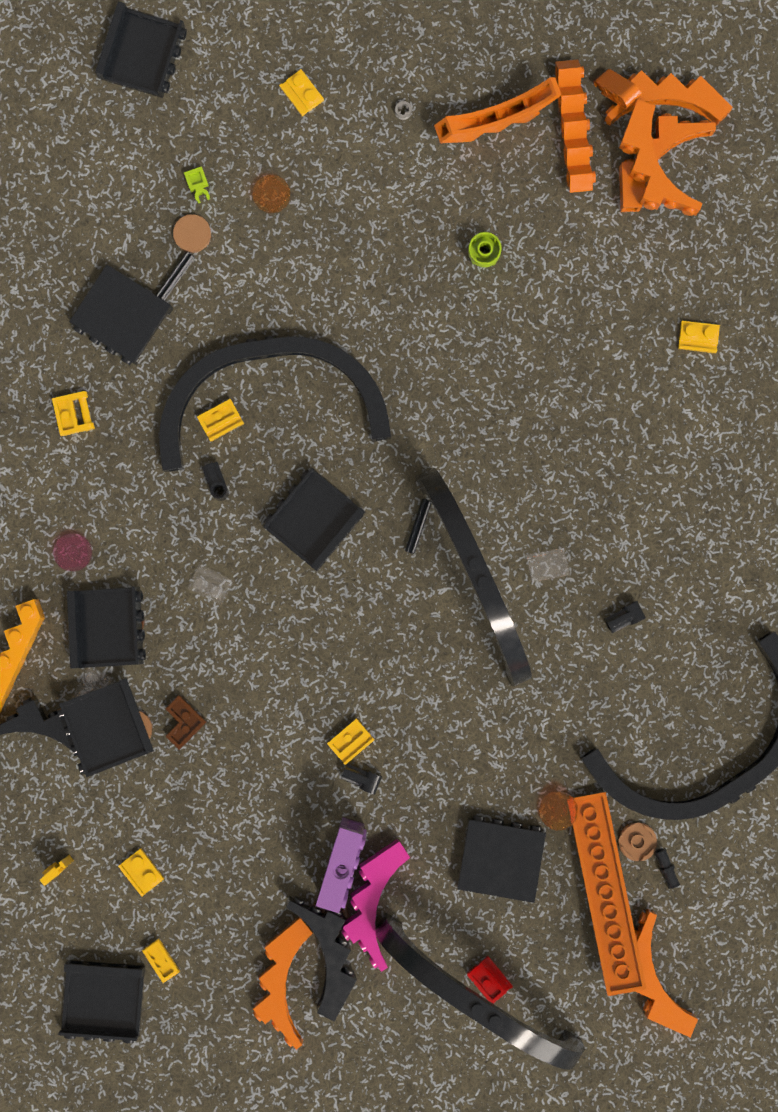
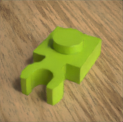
[184,166,210,204]

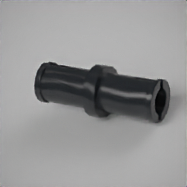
[654,848,680,889]

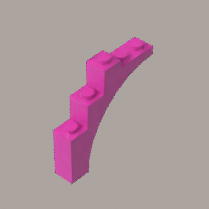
[341,839,410,972]

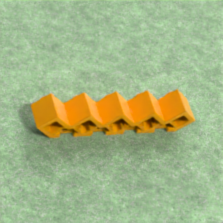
[0,599,45,713]

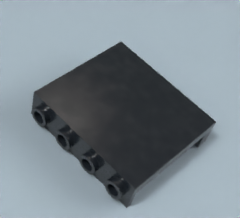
[95,1,187,98]
[69,265,173,366]
[263,468,366,571]
[67,586,146,669]
[57,678,154,778]
[457,815,546,903]
[58,960,145,1043]

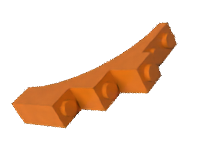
[604,70,733,126]
[434,77,561,143]
[619,99,702,216]
[619,114,716,212]
[635,909,698,1038]
[253,917,313,1050]

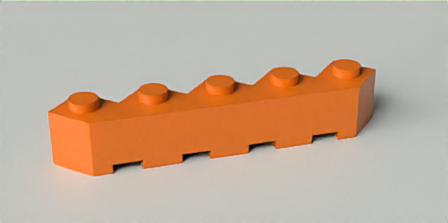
[555,59,596,193]

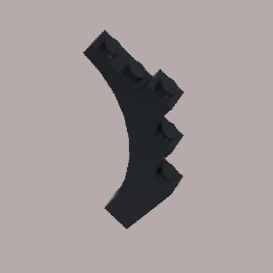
[0,698,79,758]
[286,896,357,1022]

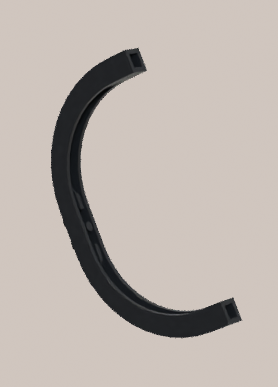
[159,336,391,472]
[415,468,532,687]
[580,631,778,820]
[376,913,585,1070]

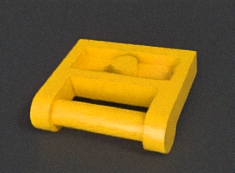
[52,391,95,436]

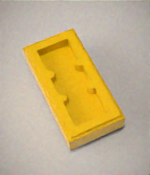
[142,938,180,983]

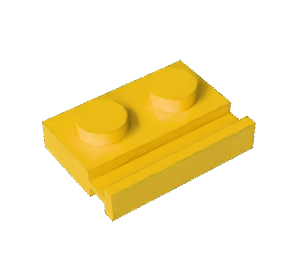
[279,69,324,116]
[678,321,720,353]
[197,399,244,442]
[327,718,375,765]
[118,848,165,897]
[40,855,74,886]

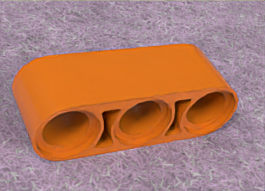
[594,69,642,109]

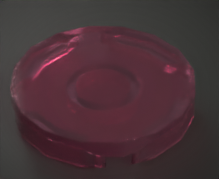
[53,533,92,572]

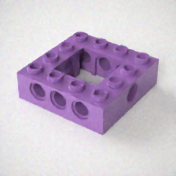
[316,817,367,913]

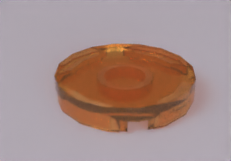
[253,175,290,213]
[539,791,578,831]

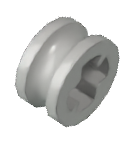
[395,101,412,120]

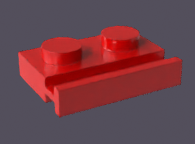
[466,955,513,1004]

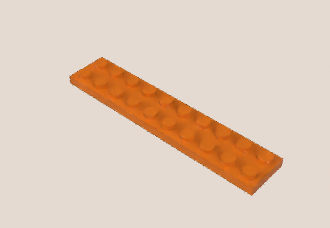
[568,792,647,996]

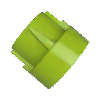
[468,232,502,267]

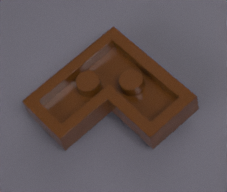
[165,695,207,750]

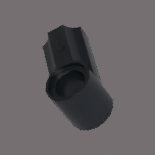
[202,462,229,501]
[604,601,646,633]
[341,763,383,795]

